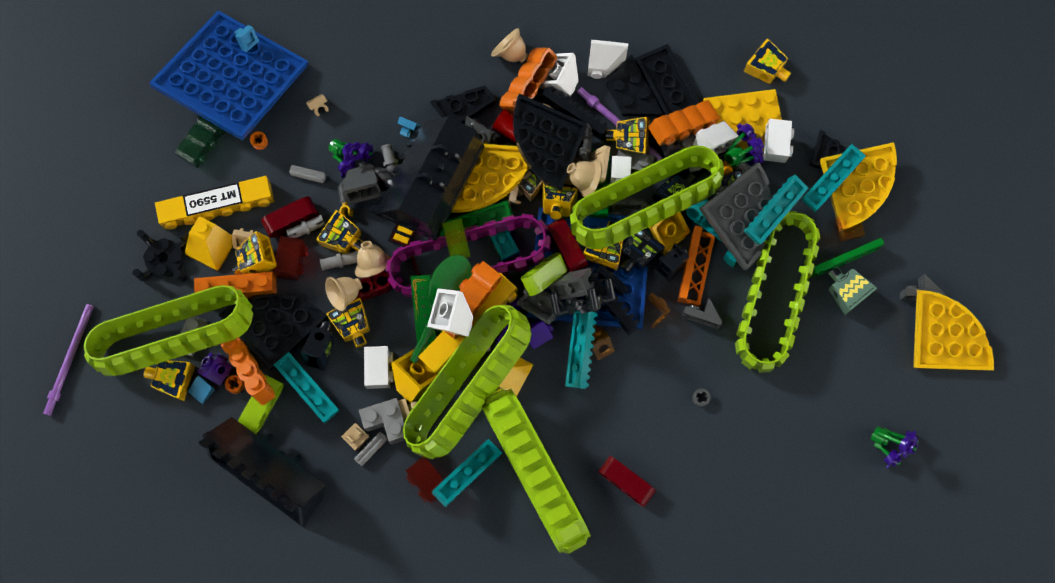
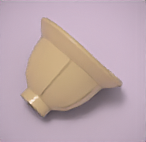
[491,28,528,63]
[567,160,602,197]
[355,241,391,278]
[325,277,362,311]

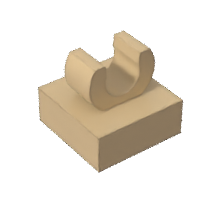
[306,94,328,116]
[500,185,523,205]
[232,228,253,249]
[398,398,417,421]
[341,423,370,451]

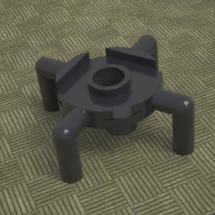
[132,230,188,282]
[549,278,616,317]

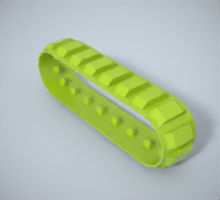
[570,146,724,249]
[735,211,820,373]
[84,285,253,376]
[403,305,531,459]
[482,388,591,554]

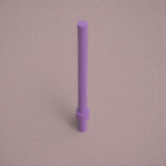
[577,87,662,161]
[43,304,94,416]

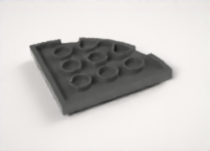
[699,163,773,270]

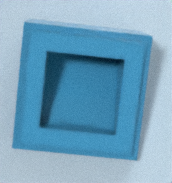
[188,375,216,404]

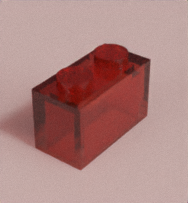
[272,236,308,281]
[406,457,443,504]

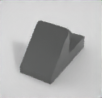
[900,274,945,301]
[682,298,722,329]

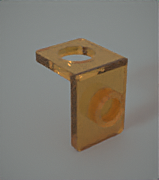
[835,217,865,242]
[648,293,671,329]
[591,325,615,360]

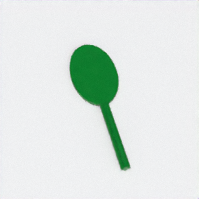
[410,255,472,363]

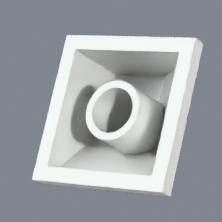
[587,40,628,79]
[539,53,579,96]
[427,289,473,337]

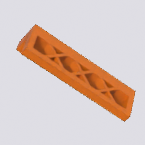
[677,225,715,307]

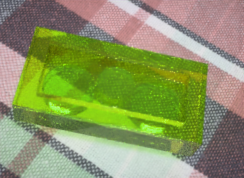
[442,219,471,258]

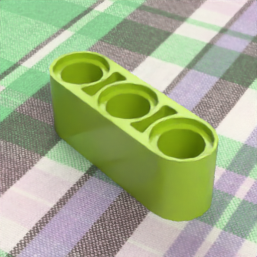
[521,252,568,296]
[238,375,284,434]

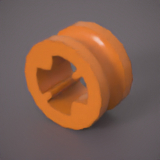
[250,131,268,150]
[225,375,244,394]

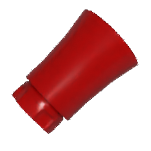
[491,109,516,143]

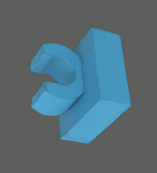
[234,25,259,52]
[397,117,421,138]

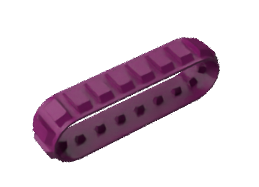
[386,214,552,298]

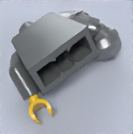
[338,162,392,217]

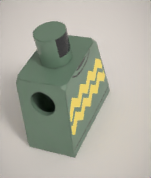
[828,267,877,315]

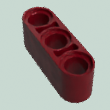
[261,196,319,238]
[547,218,588,272]
[353,272,393,302]
[598,456,656,507]

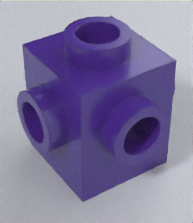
[197,353,233,386]

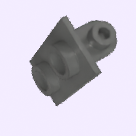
[465,116,499,144]
[574,123,593,162]
[608,198,647,216]

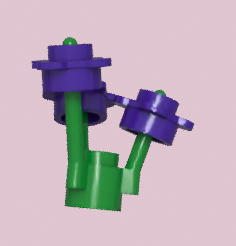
[725,123,764,167]
[329,139,373,178]
[871,426,919,469]

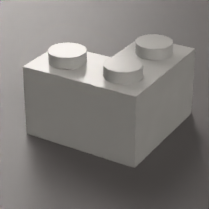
[359,398,405,445]

